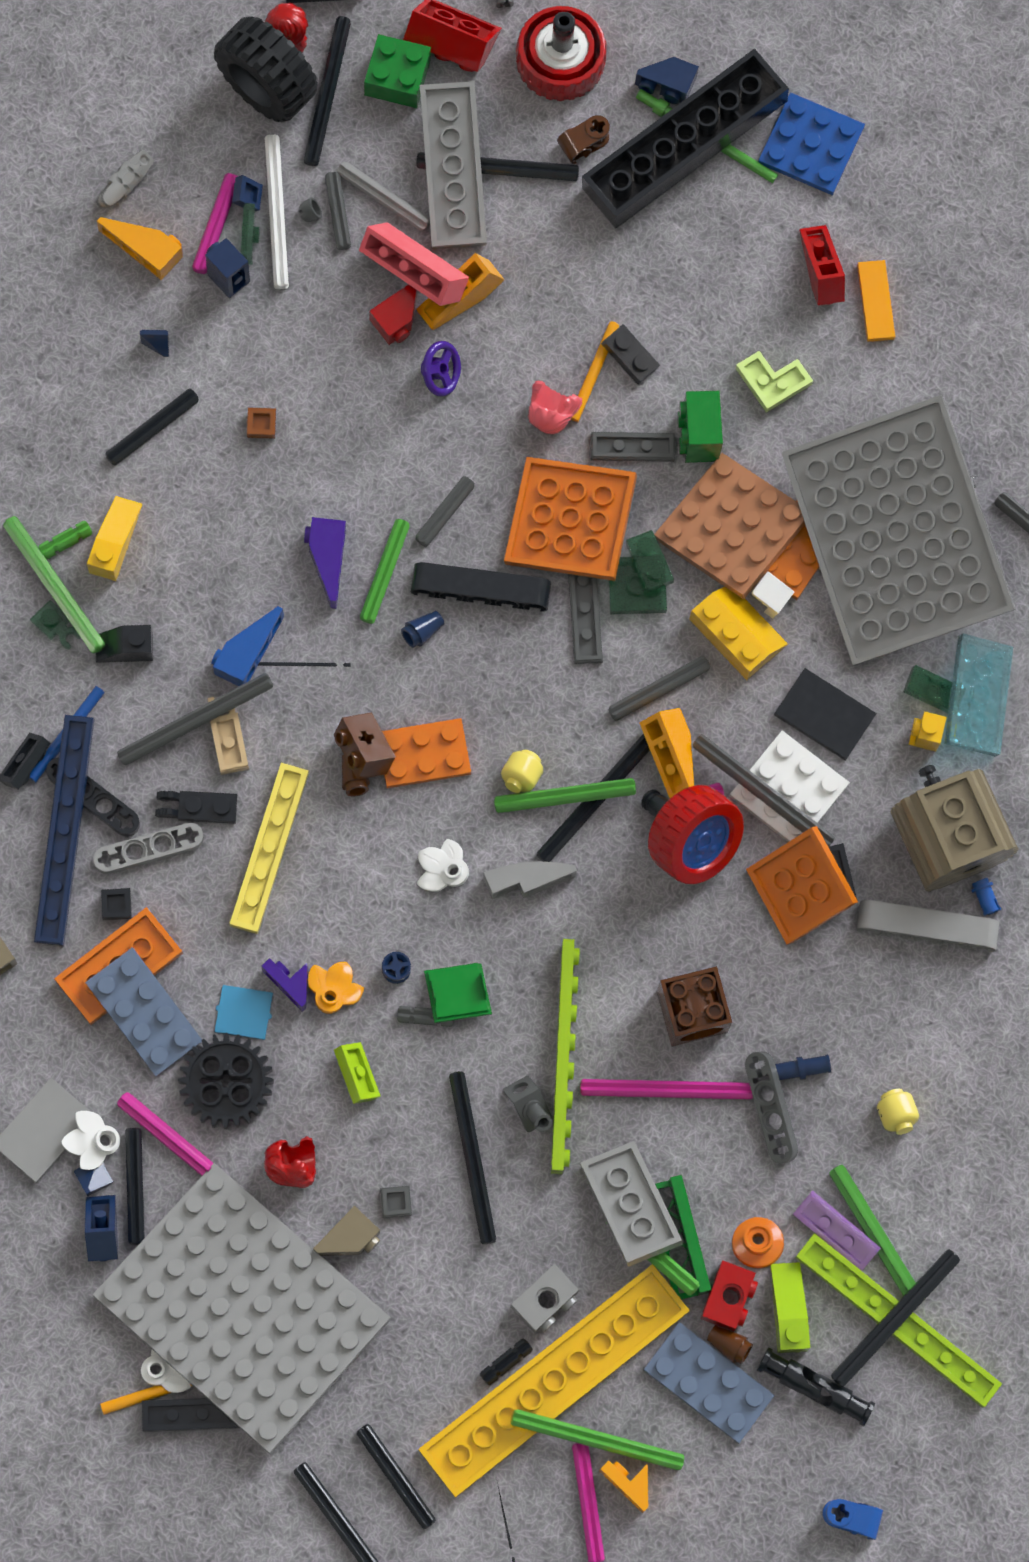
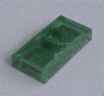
[241,203,260,265]
[903,665,965,715]

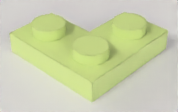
[735,351,813,412]

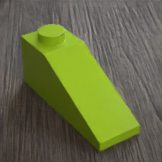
[770,1262,810,1353]

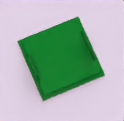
[424,963,492,1023]

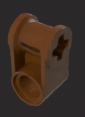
[557,115,610,164]

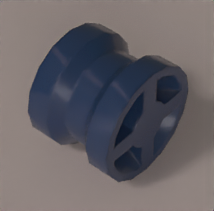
[382,952,411,984]

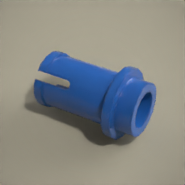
[971,878,1001,916]

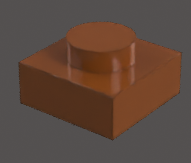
[247,408,276,439]

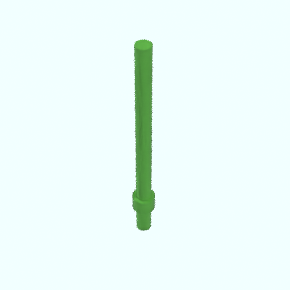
[636,89,778,183]

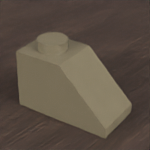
[313,1206,380,1256]

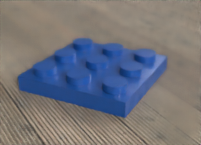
[758,92,865,196]

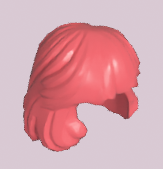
[528,380,582,434]

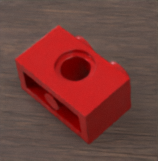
[700,1260,758,1332]

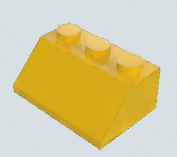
[689,587,788,681]

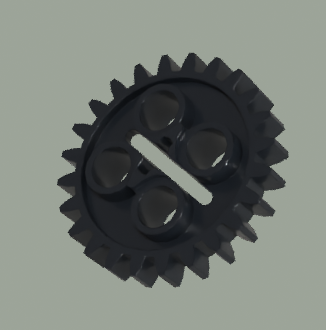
[178,1033,274,1129]

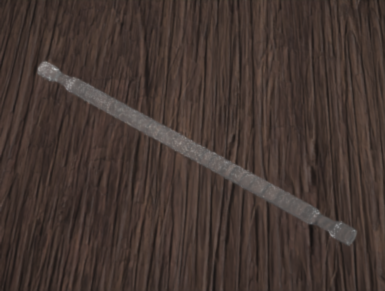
[559,1328,670,1422]

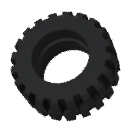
[214,16,318,122]

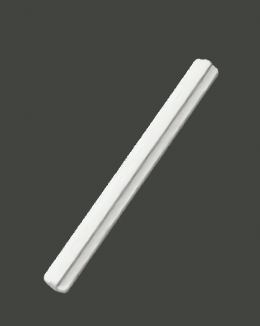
[265,134,289,289]

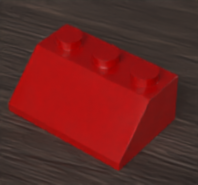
[403,0,502,72]

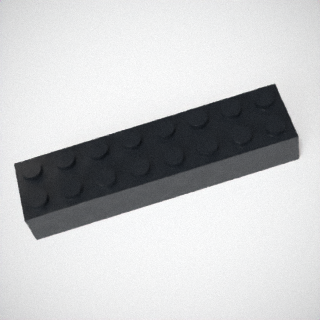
[582,48,789,229]

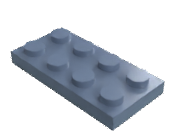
[85,947,202,1076]
[643,1322,775,1444]

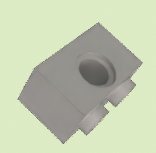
[510,1264,579,1333]

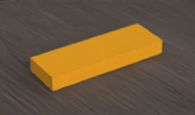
[857,260,896,342]

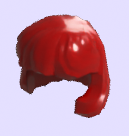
[265,3,308,53]
[264,1136,316,1188]

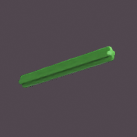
[494,778,636,813]
[829,1165,916,1296]

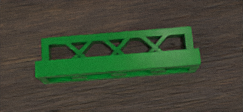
[655,1175,711,1300]

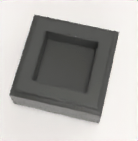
[380,1185,412,1218]

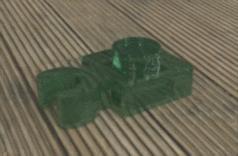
[30,600,80,650]

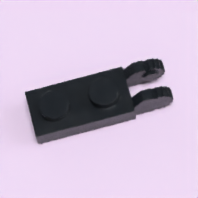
[155,791,238,824]

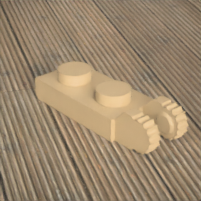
[208,697,249,775]

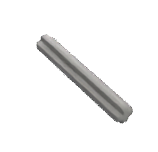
[337,162,430,232]

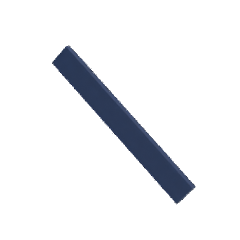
[34,715,95,946]

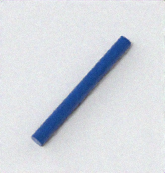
[29,686,105,783]

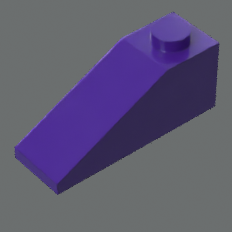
[304,517,346,609]

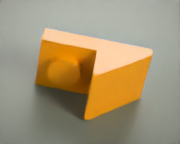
[599,1460,648,1513]

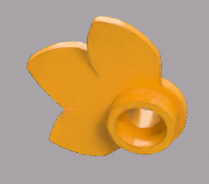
[307,962,364,1014]

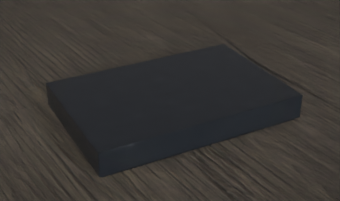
[774,668,877,761]

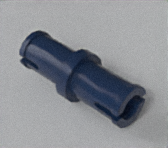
[775,1054,831,1080]

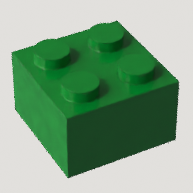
[364,34,431,108]
[677,390,723,463]

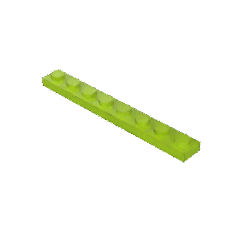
[551,939,580,1174]
[795,1233,1002,1408]

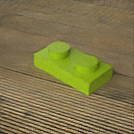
[334,1042,380,1104]

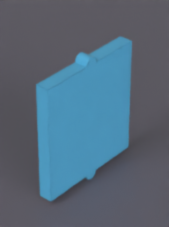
[214,985,273,1040]

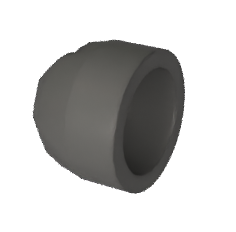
[298,197,322,222]

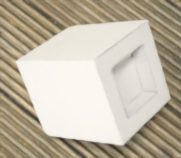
[751,571,794,619]

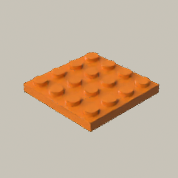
[504,457,637,581]

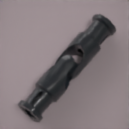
[757,1347,875,1426]

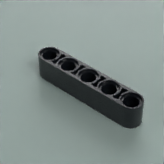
[410,562,551,612]

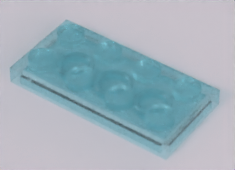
[944,633,1014,757]

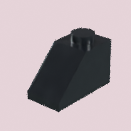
[96,625,153,663]

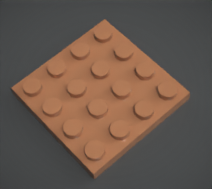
[654,453,805,599]

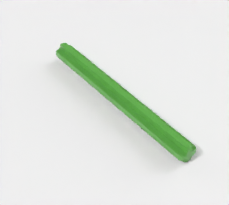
[3,516,105,654]
[511,1409,684,1470]

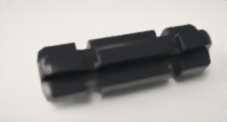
[480,1338,533,1385]

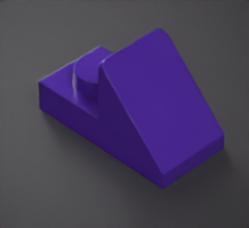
[261,958,308,1012]

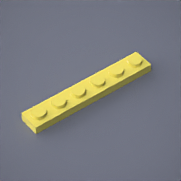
[230,763,309,934]

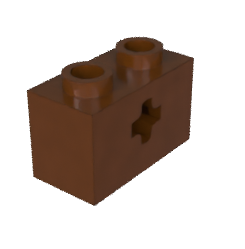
[334,712,396,780]

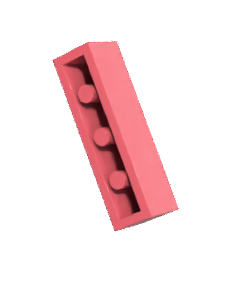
[359,222,469,306]

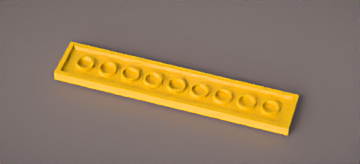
[418,1264,690,1498]

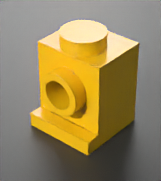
[908,711,947,752]

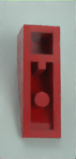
[799,225,845,306]

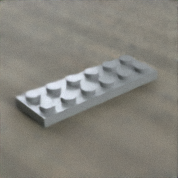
[420,81,487,249]

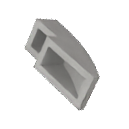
[483,861,577,899]

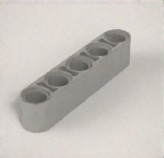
[856,900,1000,952]

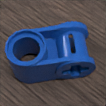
[822,1499,883,1540]

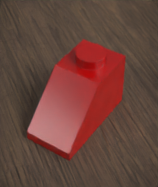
[369,284,417,345]

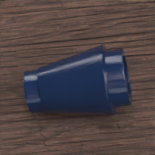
[401,611,444,648]

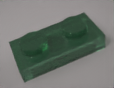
[626,530,674,593]

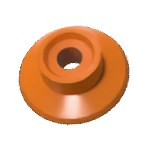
[732,1217,784,1268]

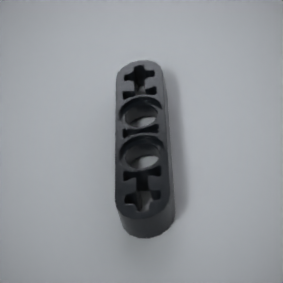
[46,758,140,837]

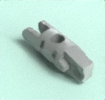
[97,149,154,208]

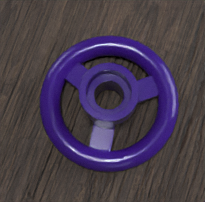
[421,341,461,397]

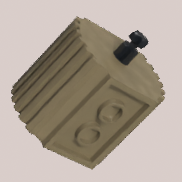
[890,765,1019,892]

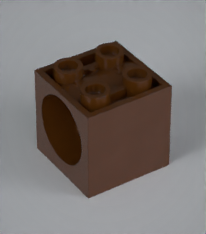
[656,966,732,1047]

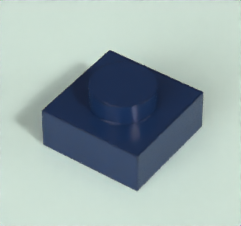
[232,175,263,212]

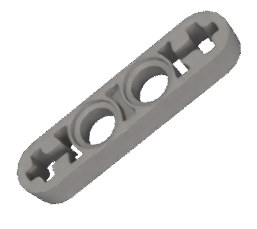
[93,823,204,874]

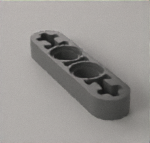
[745,1051,798,1164]

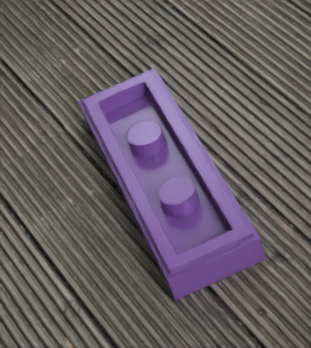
[793,1191,881,1271]

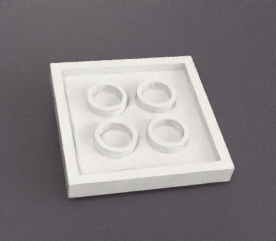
[729,731,850,842]

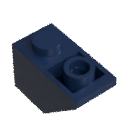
[635,57,699,104]

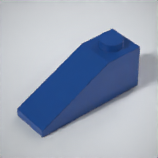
[211,606,284,686]

